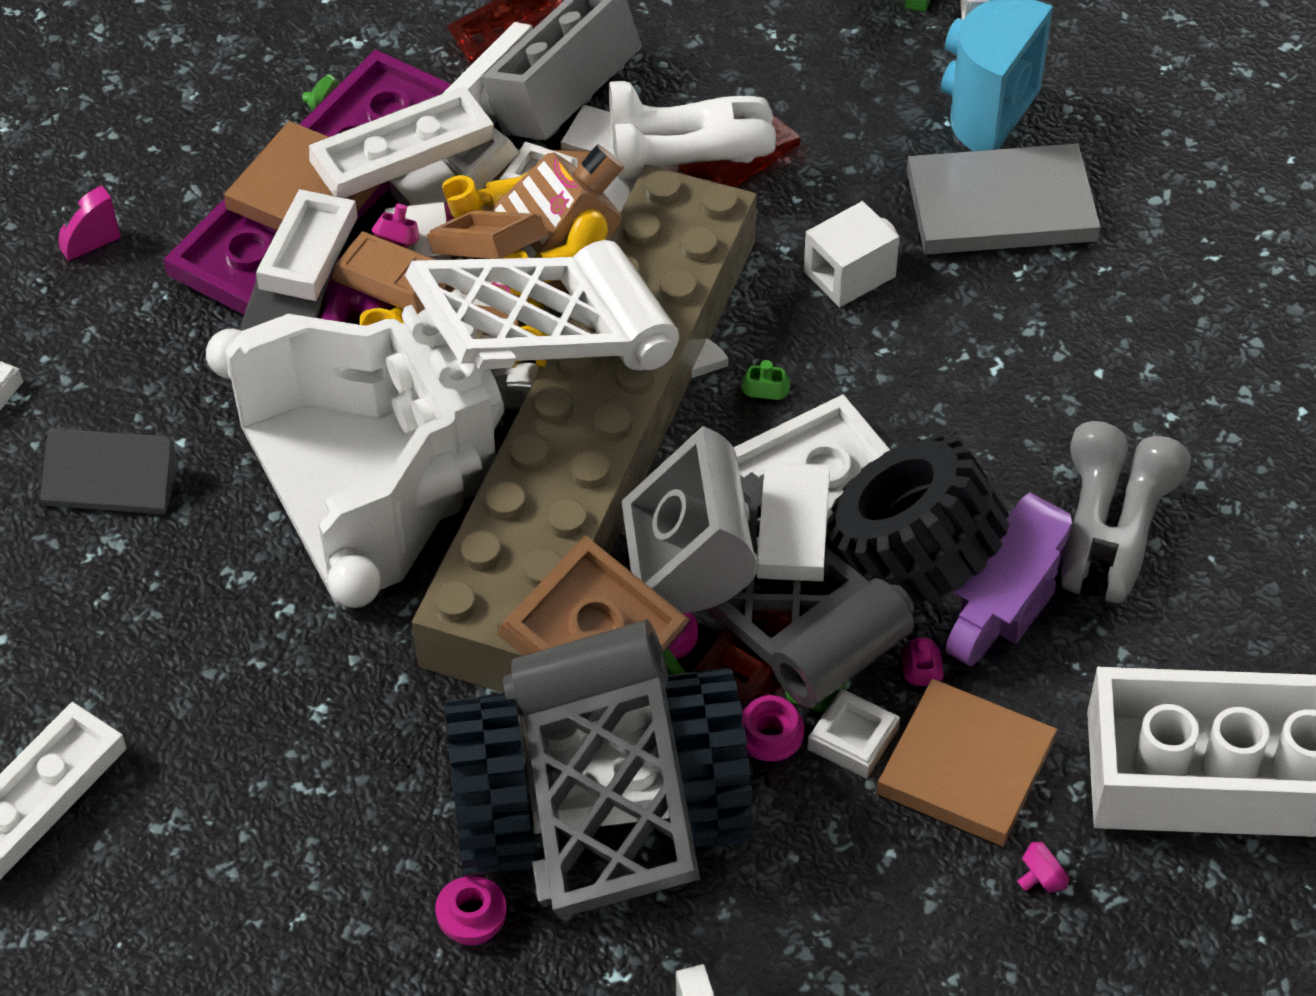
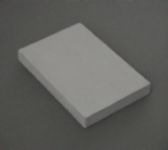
[907,143,1101,255]

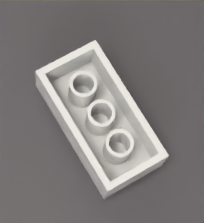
[1087,667,1316,837]

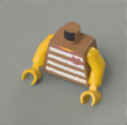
[442,144,624,296]

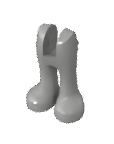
[1061,421,1191,603]

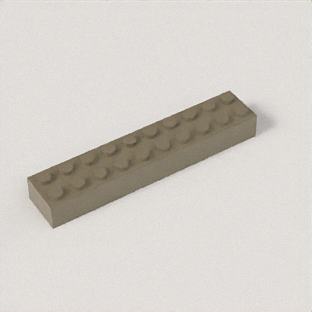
[411,164,757,694]

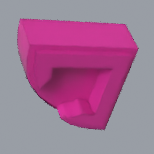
[58,185,121,261]

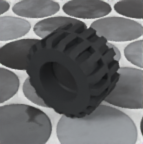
[827,436,1009,607]

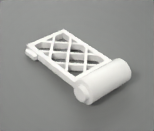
[405,240,679,371]

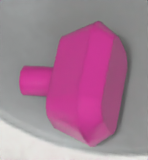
[372,204,420,248]
[901,638,944,686]
[1017,842,1070,893]

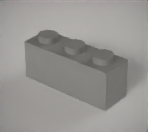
[481,0,642,141]

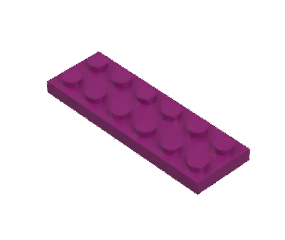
[163,49,452,315]

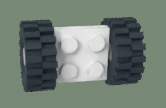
[445,668,753,876]

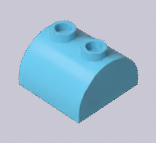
[940,0,1053,151]

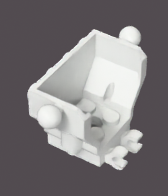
[206,304,504,608]

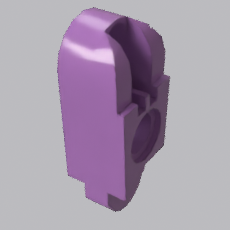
[945,492,1072,666]

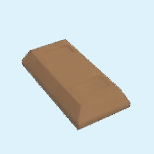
[331,231,447,314]

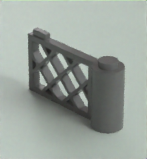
[706,472,915,708]
[503,619,700,918]

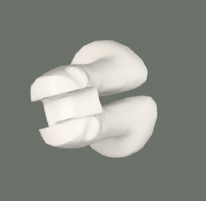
[609,81,776,180]

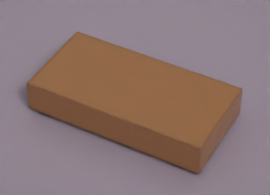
[426,210,547,259]

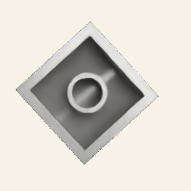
[621,426,758,613]

